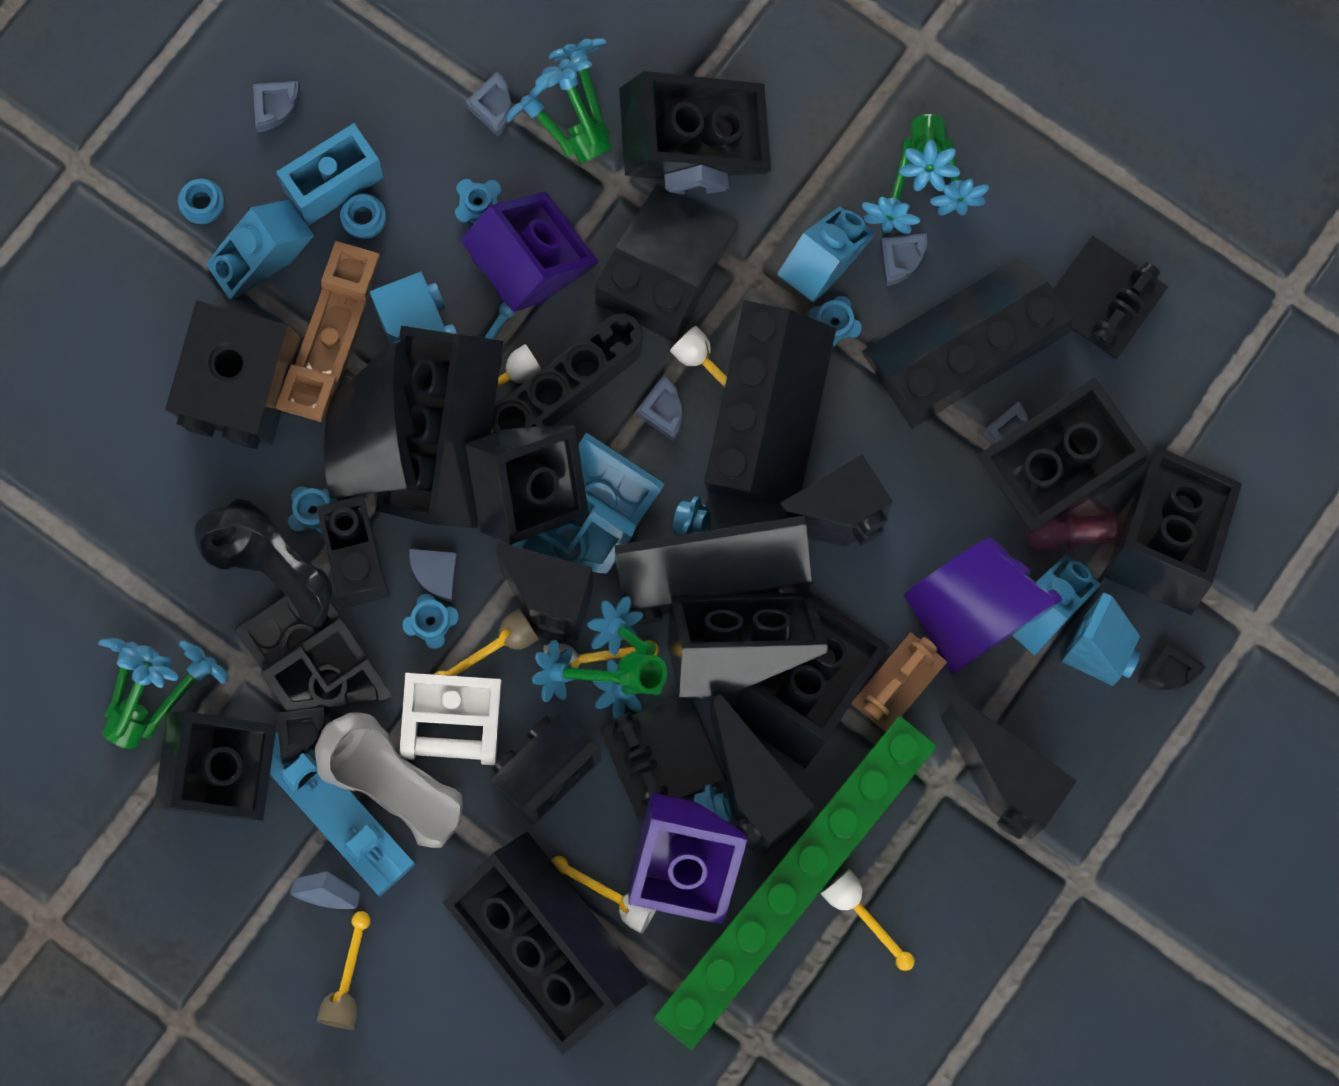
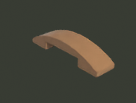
[276,241,380,422]

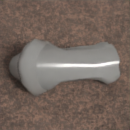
[315,712,464,848]

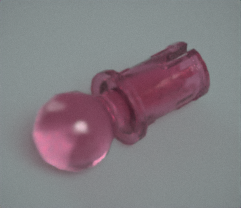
[1026,513,1117,552]

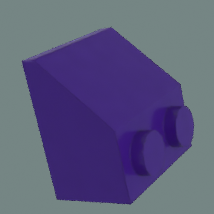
[460,191,599,312]
[628,793,747,924]

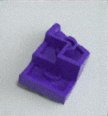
[903,537,1063,675]

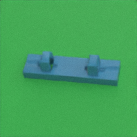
[270,731,416,897]

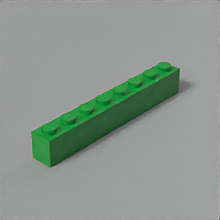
[654,716,937,1051]

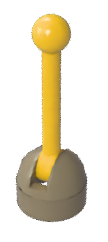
[434,608,540,676]
[316,911,371,1030]

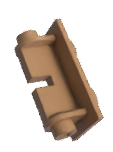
[851,632,947,733]

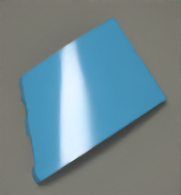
[512,433,664,574]

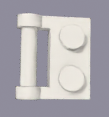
[400,673,502,765]

